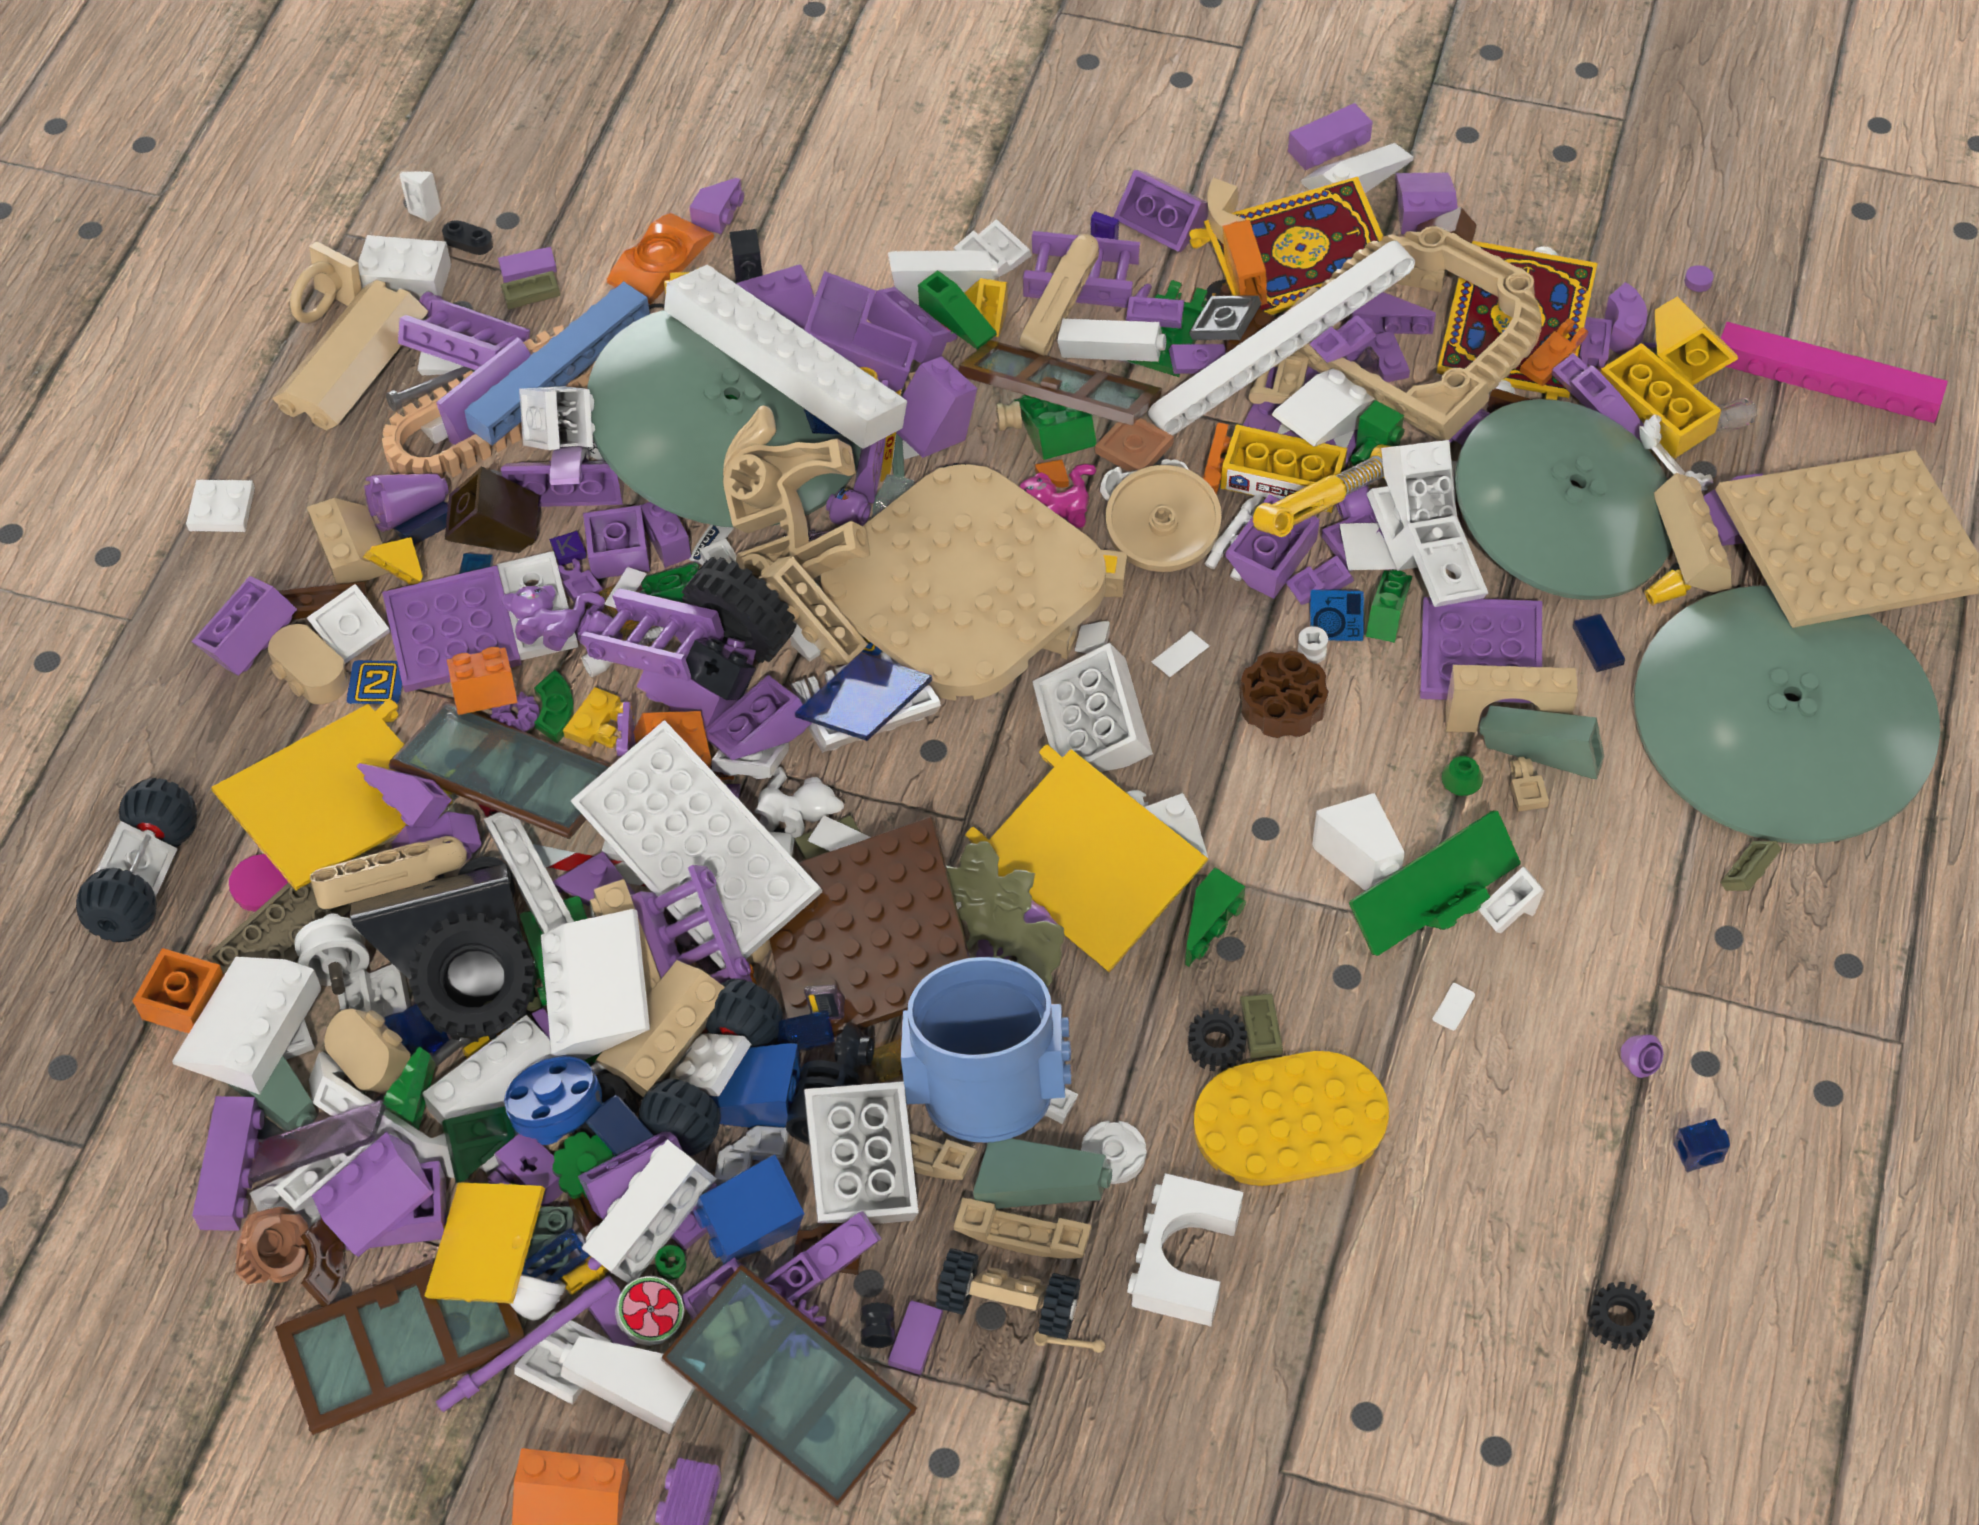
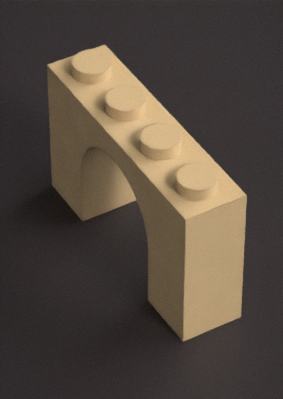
[1445,665,1578,732]

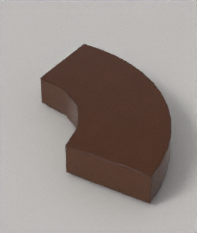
[300,1217,345,1307]

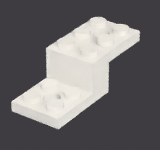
[1367,486,1488,607]

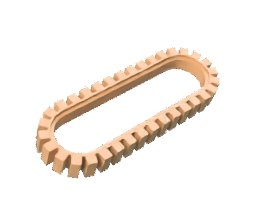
[382,325,595,478]

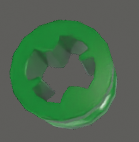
[655,1245,686,1280]

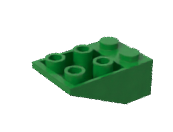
[1014,386,1097,460]

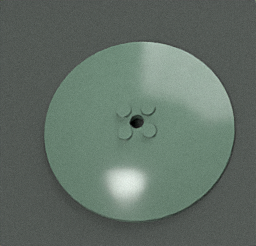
[1455,399,1672,600]

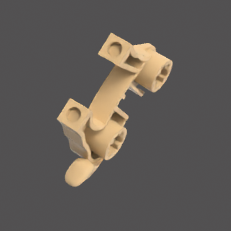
[723,405,870,580]

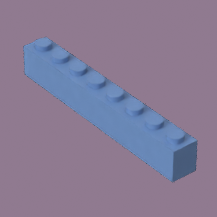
[464,281,650,445]

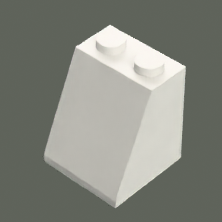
[1312,793,1405,891]

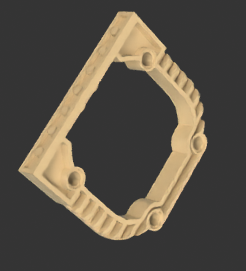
[1284,226,1542,441]

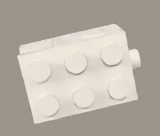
[519,386,595,450]

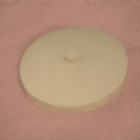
[1106,465,1222,572]

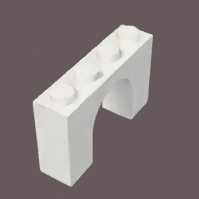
[1127,1173,1243,1326]

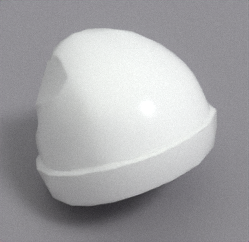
[509,1268,566,1320]

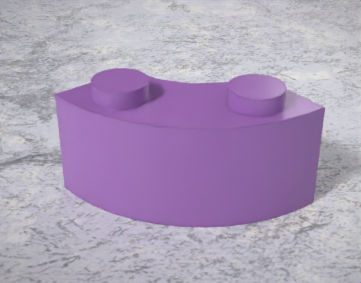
[1604,282,1647,356]
[391,811,482,861]

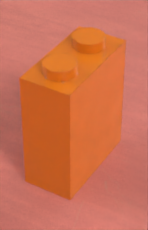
[1223,219,1267,305]

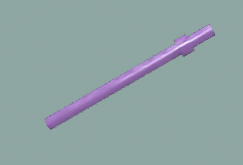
[436,1277,614,1413]

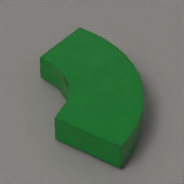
[534,669,574,743]

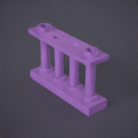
[1023,231,1140,308]
[398,298,530,370]
[581,588,724,681]
[631,865,752,984]

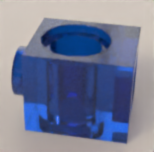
[1673,1118,1730,1172]

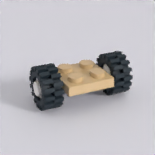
[936,1248,1080,1340]

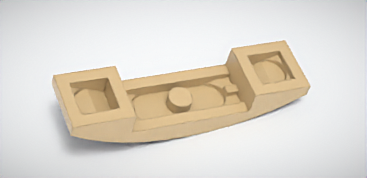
[910,1133,977,1180]
[953,1198,1092,1258]

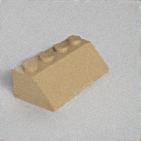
[1654,473,1732,593]
[596,960,725,1097]

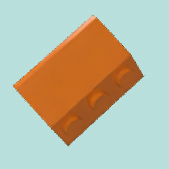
[512,1448,630,1525]

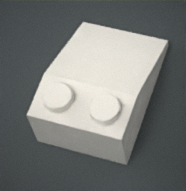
[1272,368,1375,447]

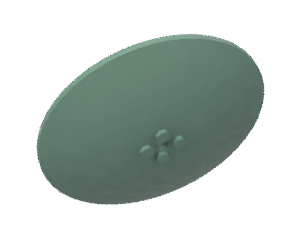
[587,310,861,528]
[1634,586,1940,844]

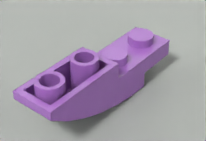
[1552,353,1644,442]
[749,1211,882,1319]

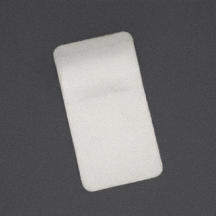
[1433,983,1475,1031]

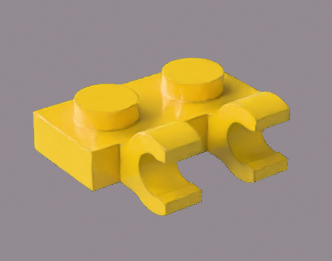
[563,687,635,749]

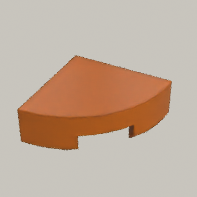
[1035,459,1069,488]

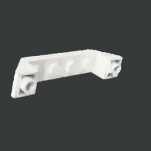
[309,1052,454,1178]

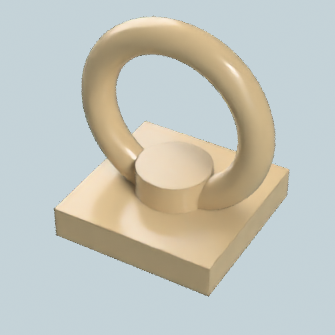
[290,241,361,323]

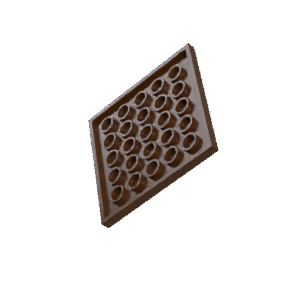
[769,817,970,1050]

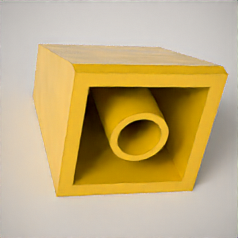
[1655,296,1738,386]

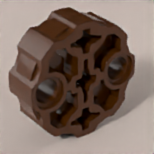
[1240,651,1329,738]

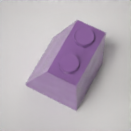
[896,356,977,458]

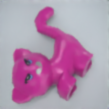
[1019,464,1096,528]

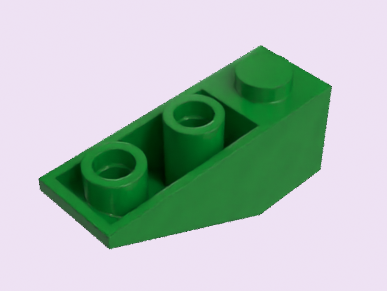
[918,270,997,350]
[1366,570,1413,643]
[1185,867,1246,967]

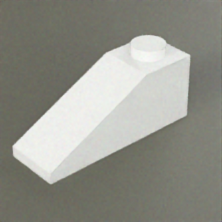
[274,1123,373,1212]

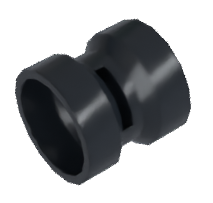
[860,1303,895,1348]

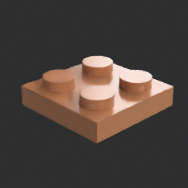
[1095,418,1174,472]

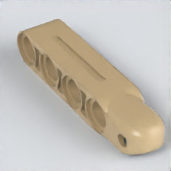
[1019,234,1099,356]
[310,836,467,909]

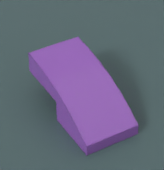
[1310,315,1376,363]
[1286,555,1354,605]

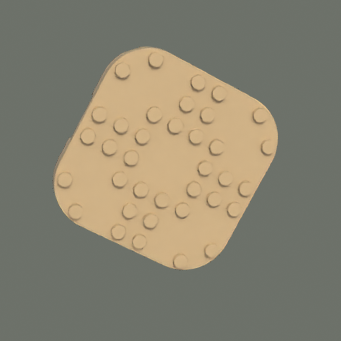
[821,465,1106,701]

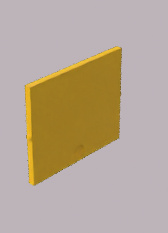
[425,1182,546,1303]

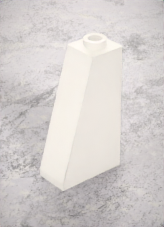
[888,250,999,305]
[558,1336,706,1434]

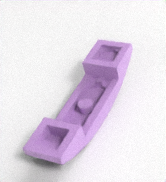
[550,446,590,485]

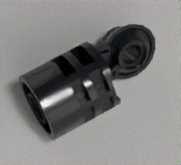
[785,1022,875,1145]

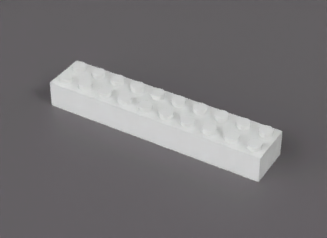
[664,264,907,449]

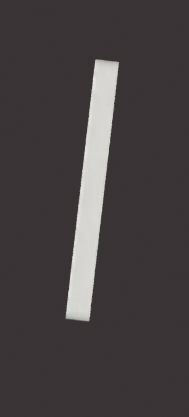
[1148,241,1415,436]

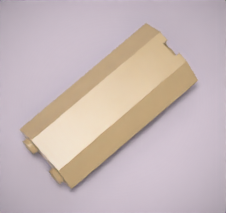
[272,280,429,430]

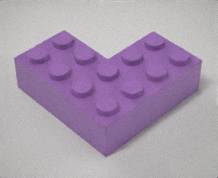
[803,271,918,392]

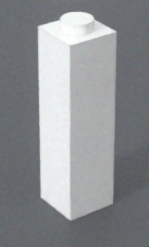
[1057,319,1166,362]

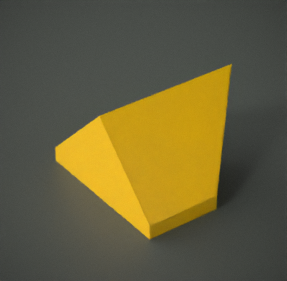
[964,278,1008,337]
[363,537,423,585]

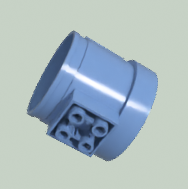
[901,957,1071,1143]

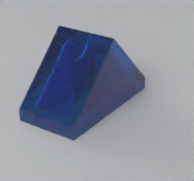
[773,1010,835,1053]

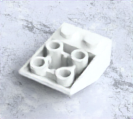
[1381,440,1457,527]

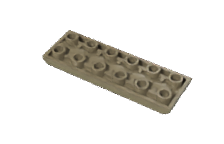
[205,852,368,975]

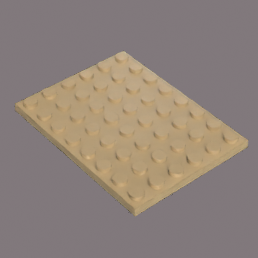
[1715,450,1979,628]

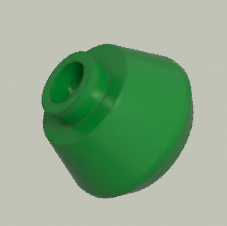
[1441,756,1483,796]

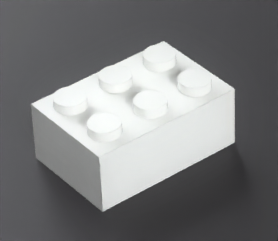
[358,235,451,301]

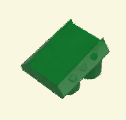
[640,562,699,627]
[383,1047,436,1130]

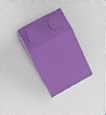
[1395,173,1458,234]
[705,675,814,760]

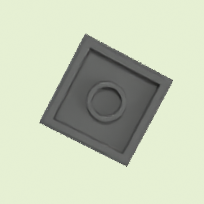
[1189,295,1261,340]

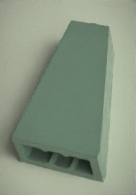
[1480,706,1605,779]
[227,1056,318,1139]
[973,1138,1112,1209]

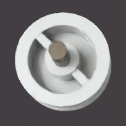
[294,914,369,995]

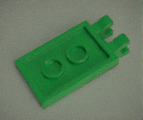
[1127,280,1208,377]

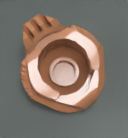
[236,1207,308,1285]

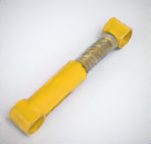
[1253,444,1391,537]

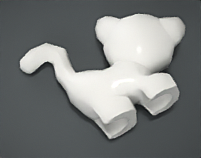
[755,766,844,838]

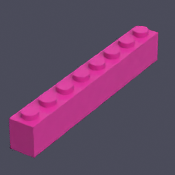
[1721,322,1948,423]

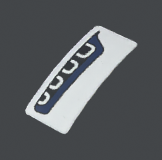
[689,525,733,565]

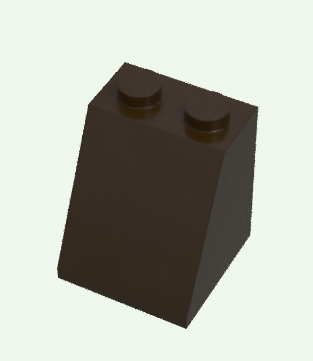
[445,466,539,553]

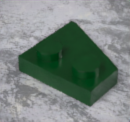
[442,1106,515,1183]

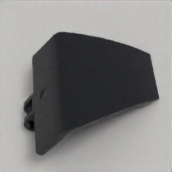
[350,864,537,1007]

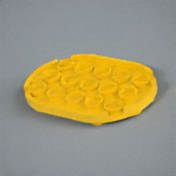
[1193,1051,1389,1186]

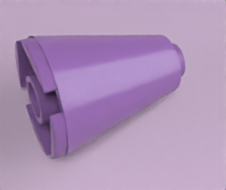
[365,474,449,532]

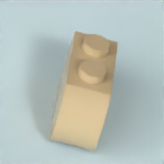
[268,624,349,704]
[324,1009,411,1095]

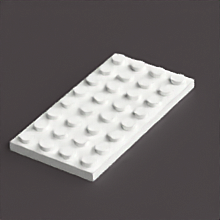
[571,720,823,970]

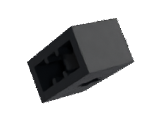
[729,229,763,283]
[686,637,756,700]

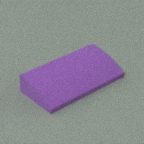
[436,337,531,445]
[853,380,889,504]

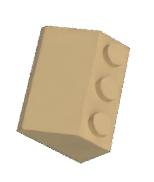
[307,498,389,584]

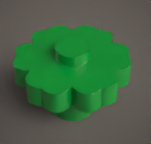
[552,1132,616,1200]

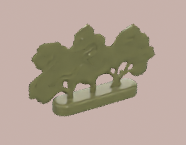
[946,841,1064,989]

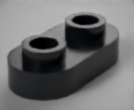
[442,220,493,255]

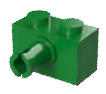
[1350,400,1405,466]

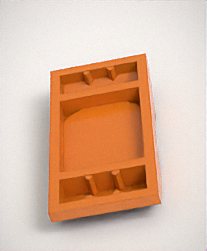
[607,213,714,305]

